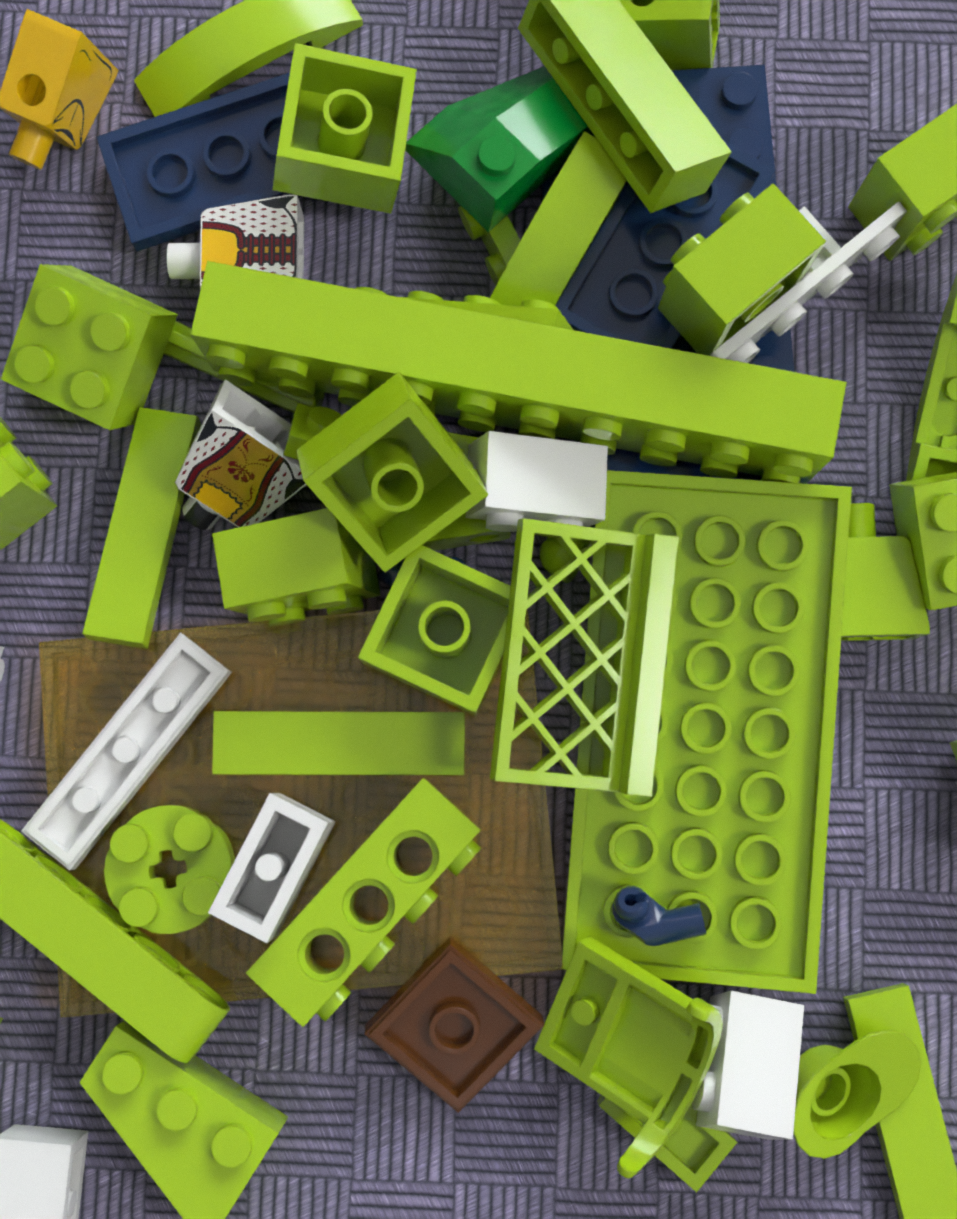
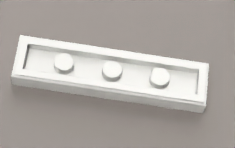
[21,632,232,870]

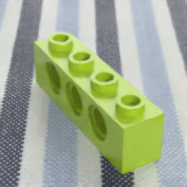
[246,777,481,1027]

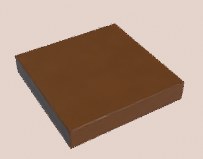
[364,936,544,1113]

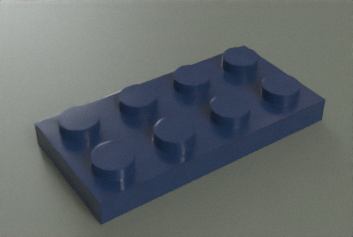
[96,72,302,252]
[555,140,776,349]

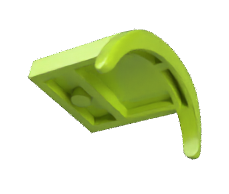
[534,936,723,1179]

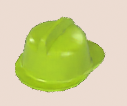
[793,1030,921,1159]

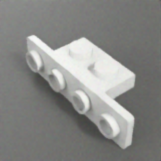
[710,202,907,363]

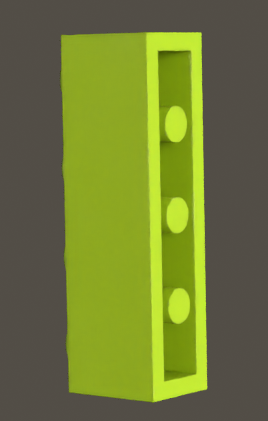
[518,0,732,213]

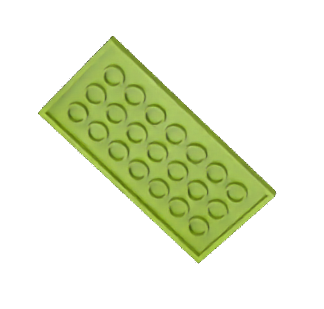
[561,470,852,994]

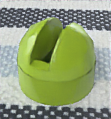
[539,537,591,584]

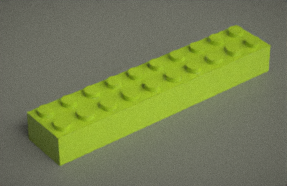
[190,261,847,484]

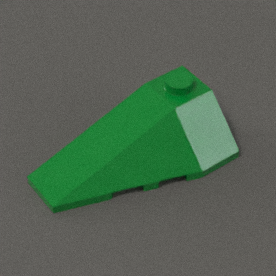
[405,66,595,233]

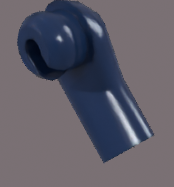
[613,886,707,946]

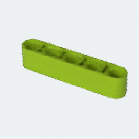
[0,819,230,1063]

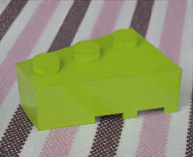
[79,1020,288,1219]

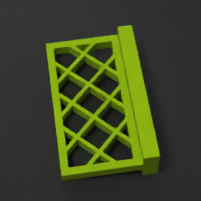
[490,518,679,797]

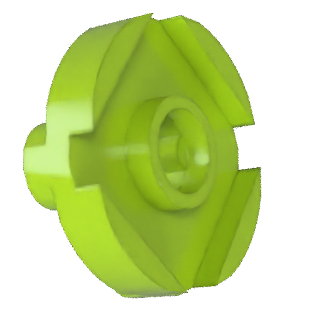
[104,805,235,934]

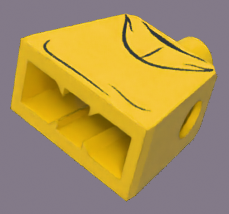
[0,9,119,170]

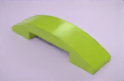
[134,0,363,117]
[490,131,627,306]
[906,274,957,481]

